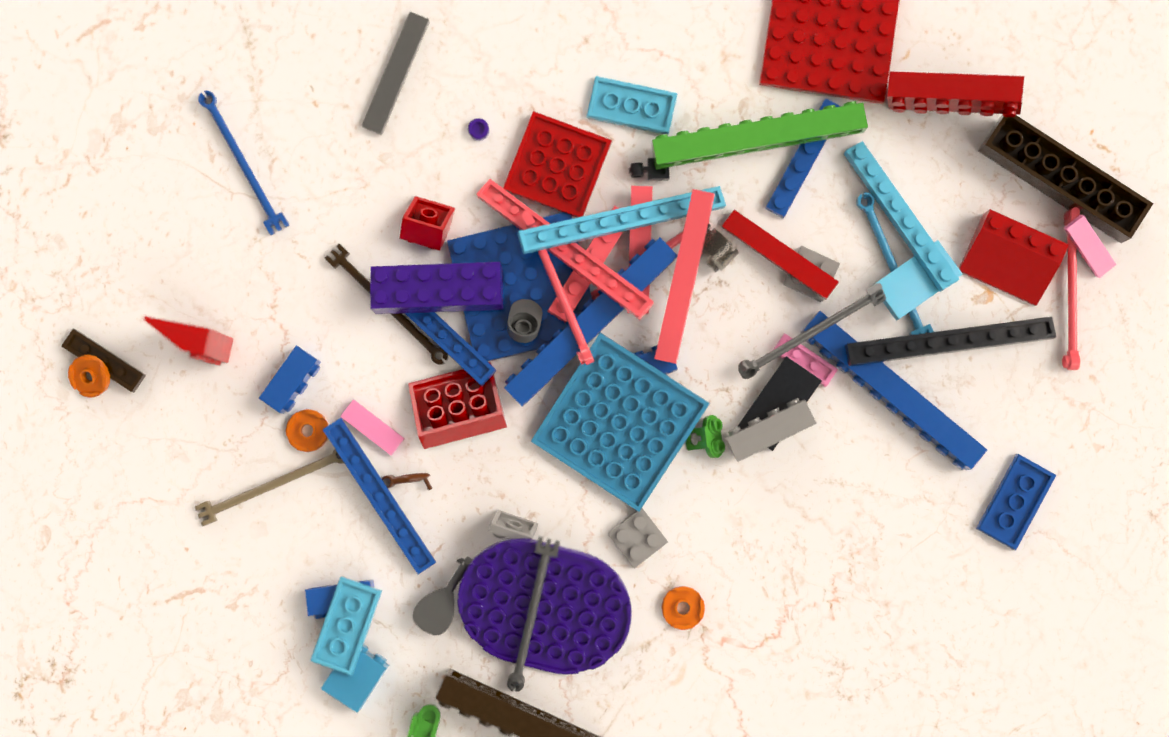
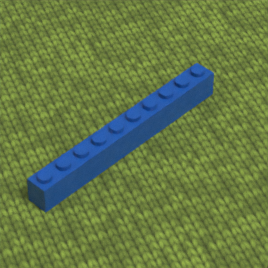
[504,238,678,407]
[800,311,988,470]

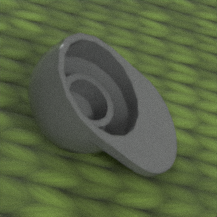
[507,299,542,343]

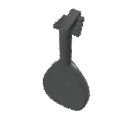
[412,556,473,636]

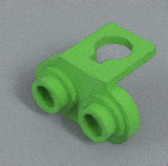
[686,415,725,458]
[407,704,441,737]

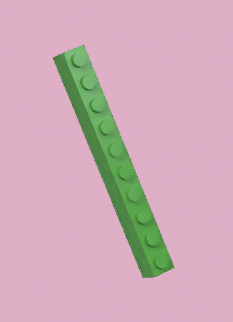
[651,101,868,169]

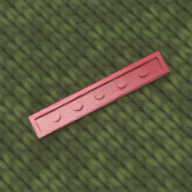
[627,186,653,314]

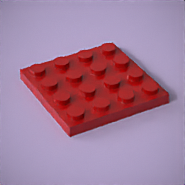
[503,111,612,218]

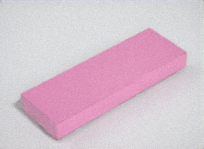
[1064,215,1116,278]
[773,333,838,387]
[340,400,405,456]

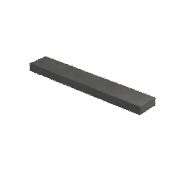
[362,12,430,135]

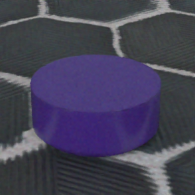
[468,118,490,141]

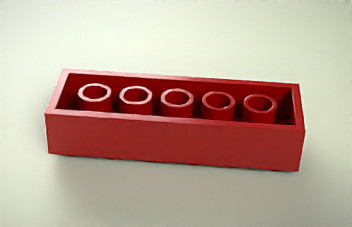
[887,71,1025,117]

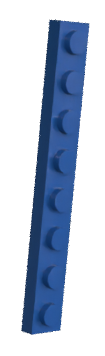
[322,418,436,575]

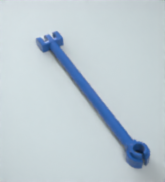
[198,90,290,235]

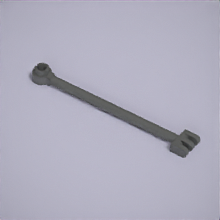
[738,283,886,379]
[507,536,560,692]

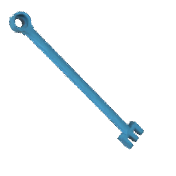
[856,192,934,335]

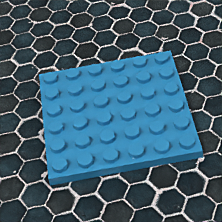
[531,332,710,512]

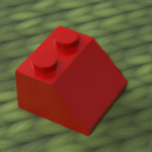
[399,196,455,251]

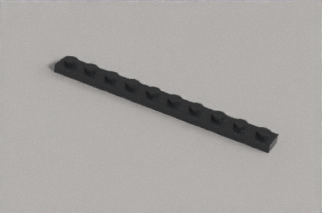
[845,317,1057,366]

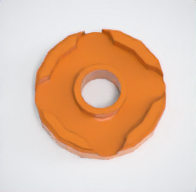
[68,355,110,398]
[286,409,329,452]
[661,586,705,630]

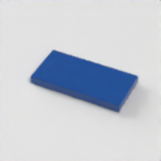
[976,454,1057,550]

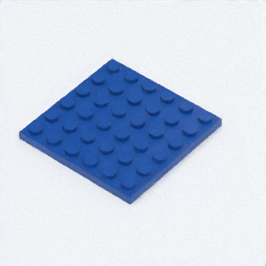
[447,212,599,362]

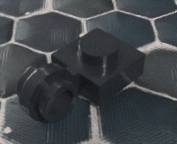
[629,158,670,181]

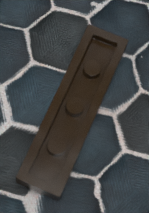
[61,328,146,393]

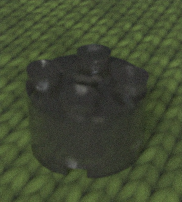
[701,224,739,273]

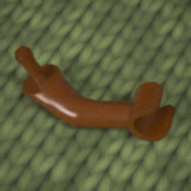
[382,473,433,490]

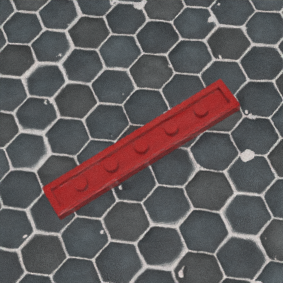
[722,209,839,300]

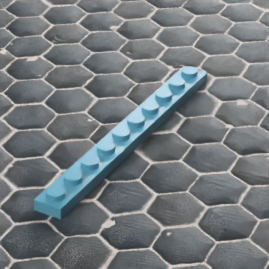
[517,186,726,254]

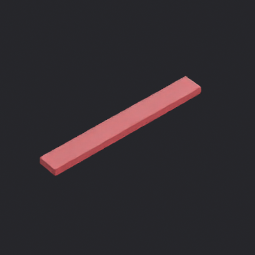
[655,189,715,364]

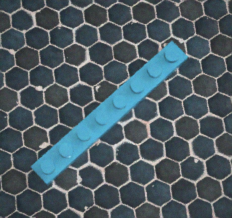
[844,141,960,292]

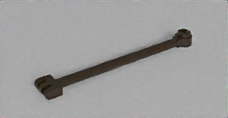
[324,244,449,365]

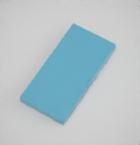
[587,76,678,135]
[872,240,963,321]
[310,576,382,676]

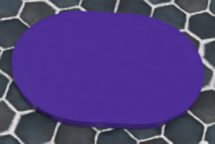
[457,538,632,675]

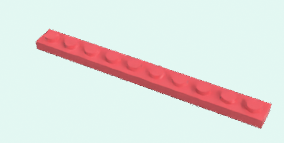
[476,179,654,320]

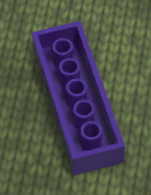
[370,262,503,314]

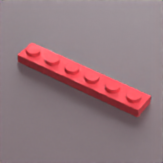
[547,206,623,323]

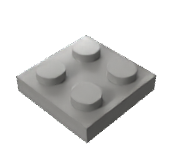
[783,246,840,303]
[608,508,668,569]
[488,510,538,539]

